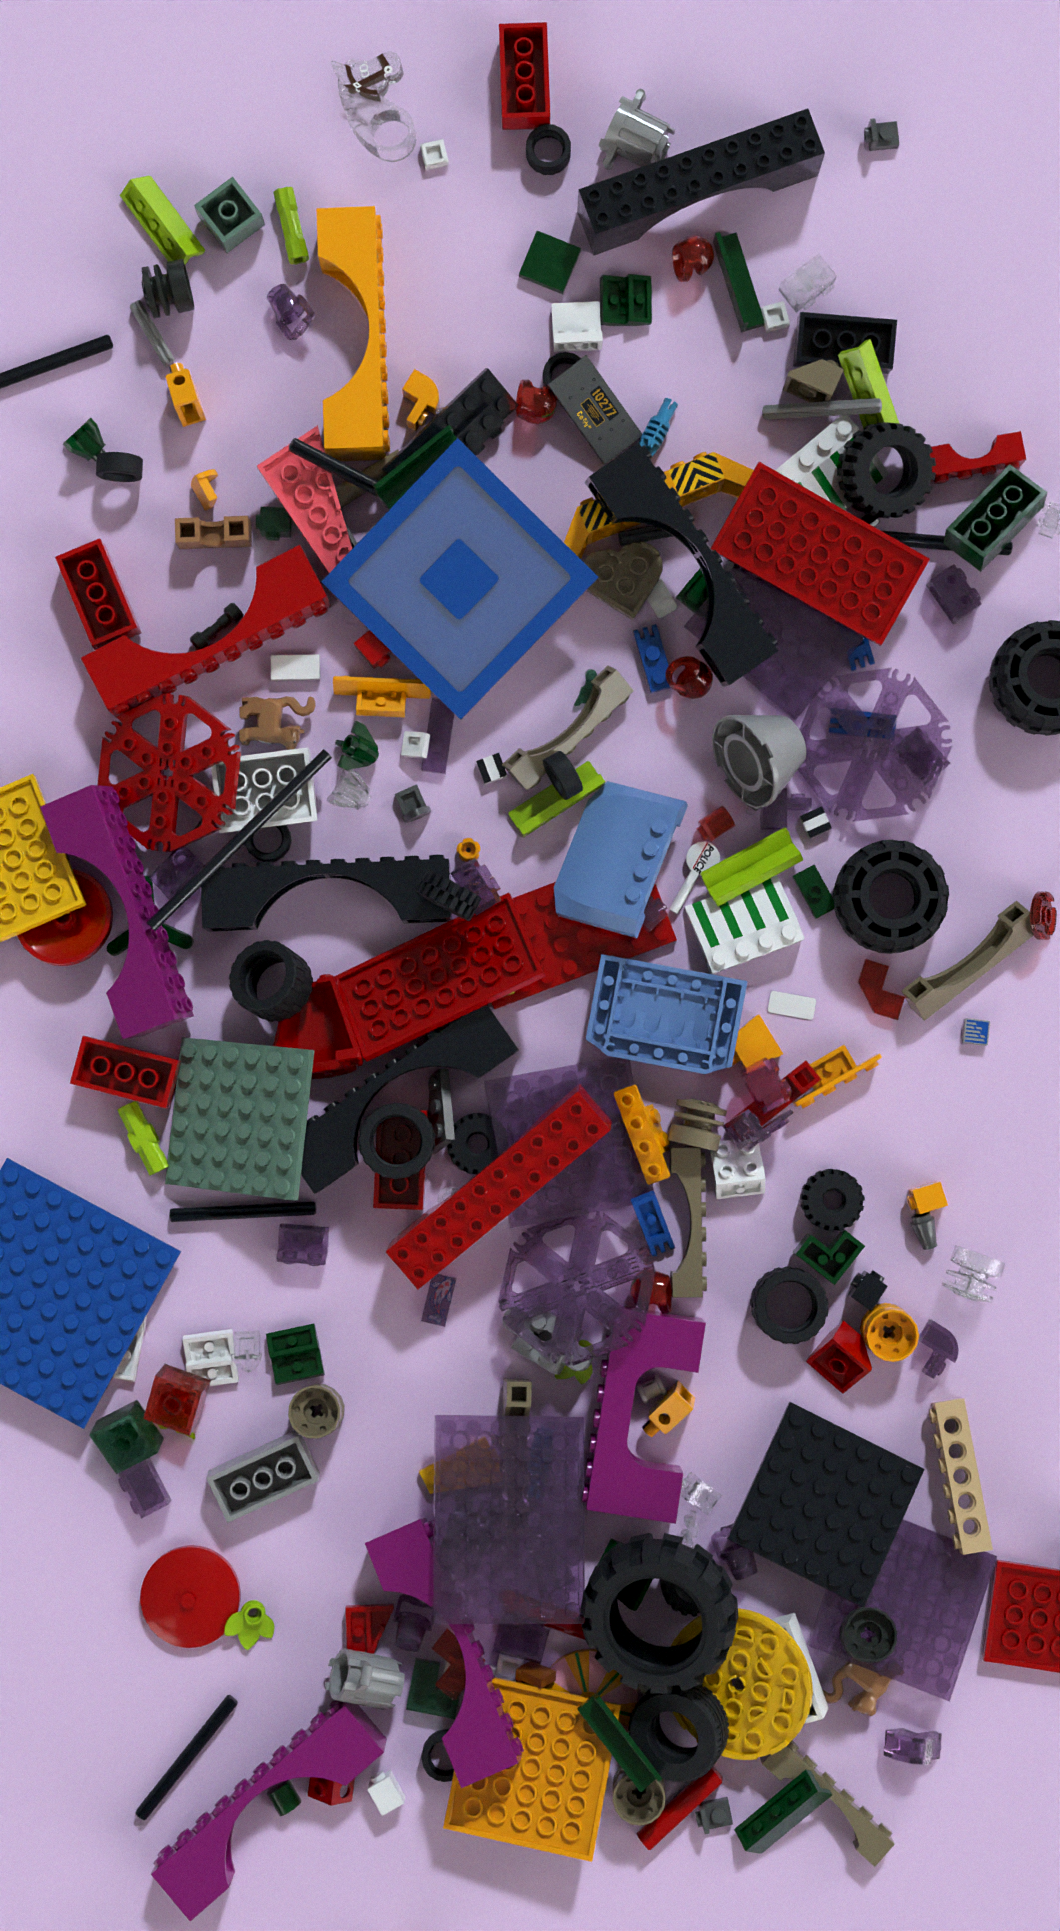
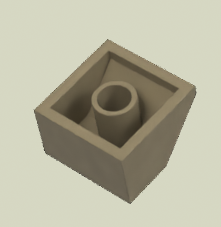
[782,359,844,402]

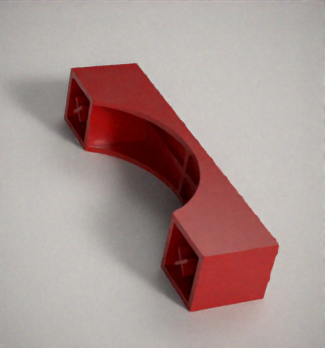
[81,545,331,717]
[385,1084,612,1290]

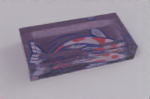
[421,1274,457,1327]

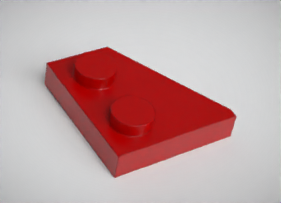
[346,1604,394,1654]

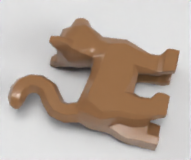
[239,696,316,750]
[823,1637,905,1716]

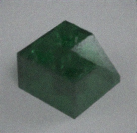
[89,1400,164,1474]

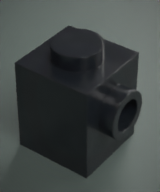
[848,1270,888,1311]

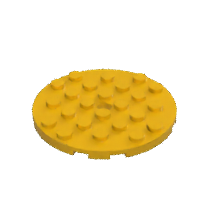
[670,1608,813,1760]

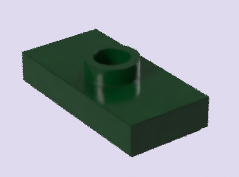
[792,864,834,919]

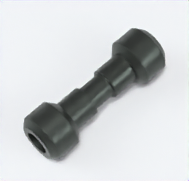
[190,603,244,650]

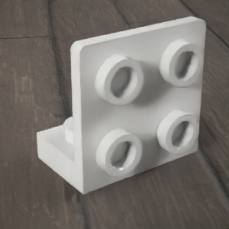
[551,301,603,352]
[710,1137,766,1199]

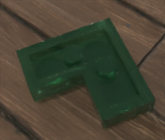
[406,1658,460,1719]

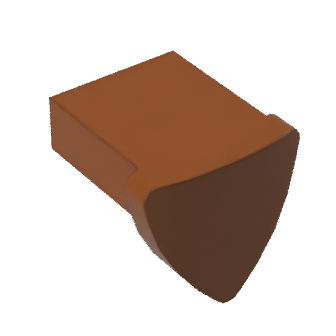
[515,1660,556,1689]

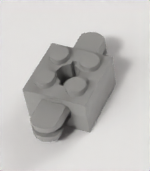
[503,1305,592,1375]

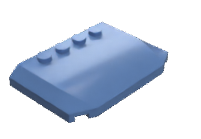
[554,781,688,938]
[586,954,748,1074]

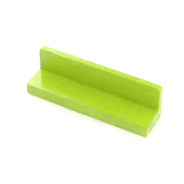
[120,176,205,265]
[838,339,900,429]
[508,761,605,838]
[700,827,803,906]

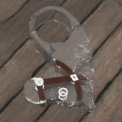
[331,51,417,162]

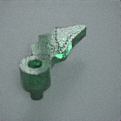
[573,669,597,706]

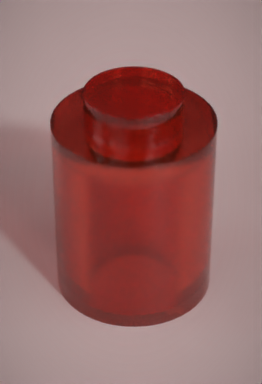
[696,806,736,842]

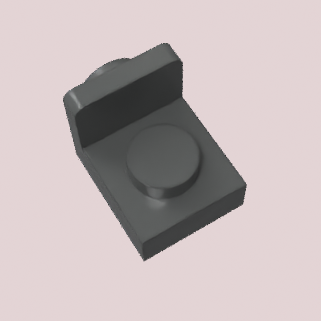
[864,118,900,151]
[695,1797,733,1834]

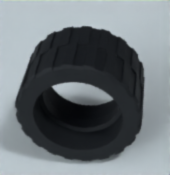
[229,940,313,1022]
[358,1103,435,1179]
[750,1266,829,1344]

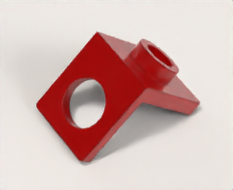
[308,1777,355,1806]

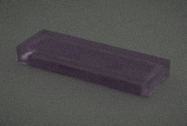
[421,698,455,775]

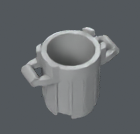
[598,89,675,170]
[325,1648,405,1710]

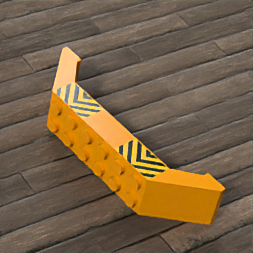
[564,452,753,559]

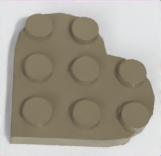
[584,542,663,620]

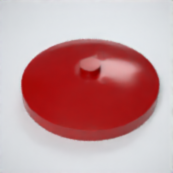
[17,869,113,966]
[140,1545,241,1648]

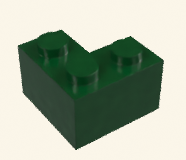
[793,1230,865,1285]

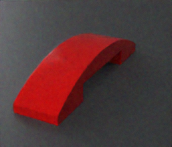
[729,1060,822,1140]

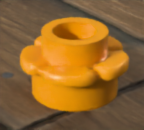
[456,838,481,862]

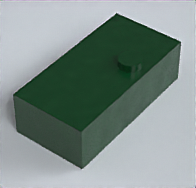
[943,464,1048,572]

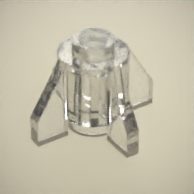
[327,769,372,810]

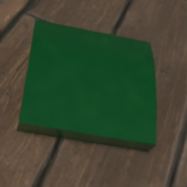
[600,274,652,326]
[266,1323,325,1385]

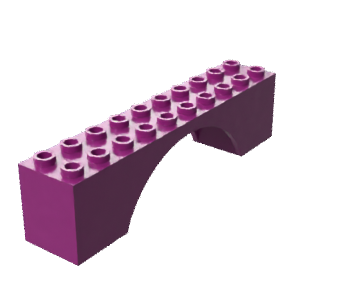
[40,785,194,1039]
[365,1518,524,1788]
[151,1700,387,1921]

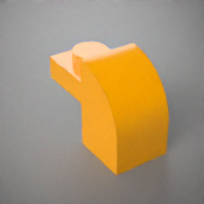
[402,369,440,431]

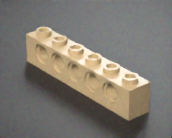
[929,1398,993,1555]

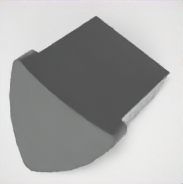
[395,784,431,823]

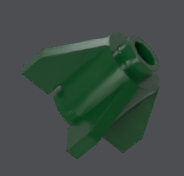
[63,418,106,461]
[335,721,379,770]

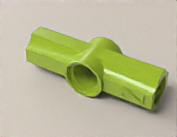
[117,1101,169,1176]

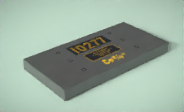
[547,355,642,465]

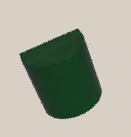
[267,1780,302,1816]

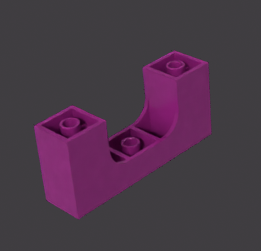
[581,1305,706,1524]

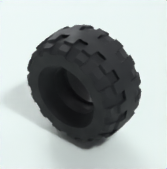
[989,620,1060,736]
[833,839,949,954]

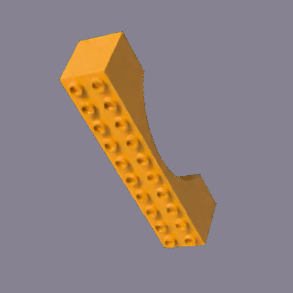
[316,206,390,461]

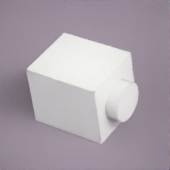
[367,1770,405,1816]

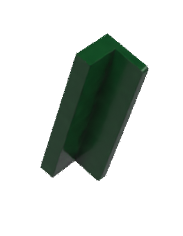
[713,232,765,333]
[373,425,457,510]
[577,1692,662,1792]
[734,1769,832,1854]

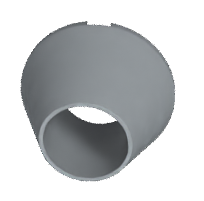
[712,715,806,809]

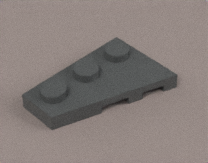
[428,1068,455,1154]

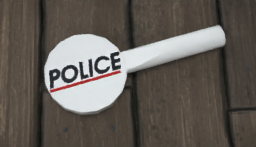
[669,841,720,914]

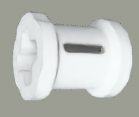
[636,1374,667,1404]

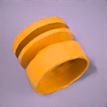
[860,1303,919,1362]

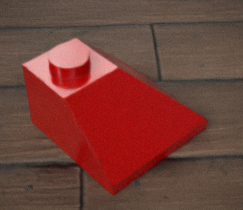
[806,1320,872,1394]

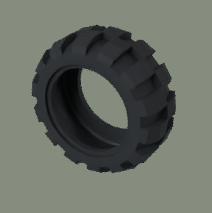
[580,1533,738,1694]

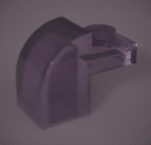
[760,788,812,830]
[918,1319,959,1379]
[884,1728,942,1765]

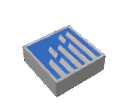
[962,1018,990,1046]

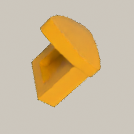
[191,469,219,511]

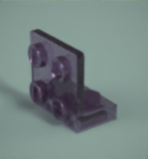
[723,1109,794,1150]

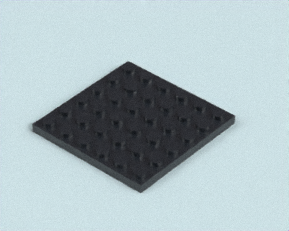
[727,1402,925,1607]

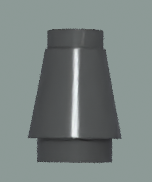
[910,1212,937,1250]

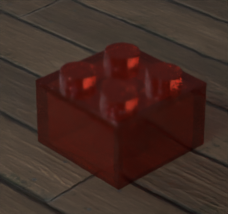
[143,1364,211,1436]

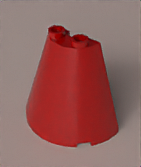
[273,974,363,1079]

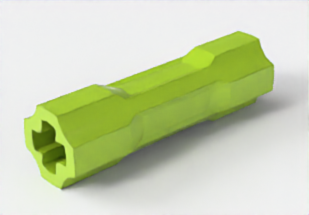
[273,187,309,265]

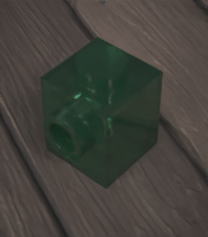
[256,507,292,541]

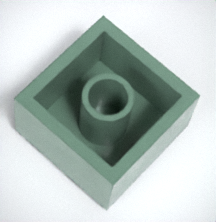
[194,177,265,253]

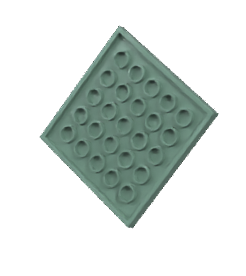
[165,1037,314,1200]

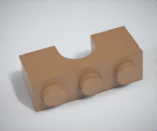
[175,516,252,549]

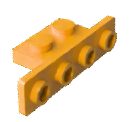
[333,676,431,717]
[792,1044,882,1109]
[614,1085,670,1185]

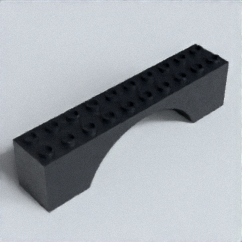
[577,108,825,256]
[585,442,778,687]
[201,855,452,932]
[301,1005,519,1194]

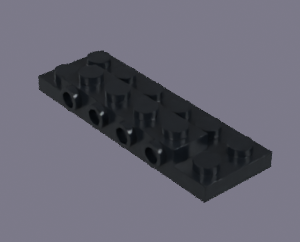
[382,368,519,474]

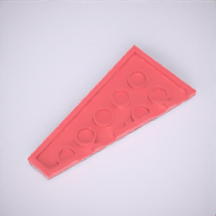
[257,425,352,573]

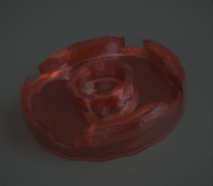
[1030,891,1057,940]

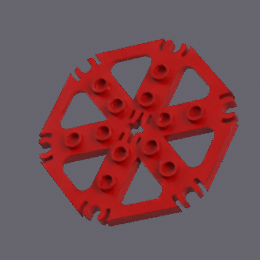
[98,694,241,852]

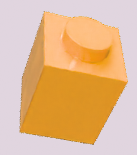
[907,1181,948,1214]

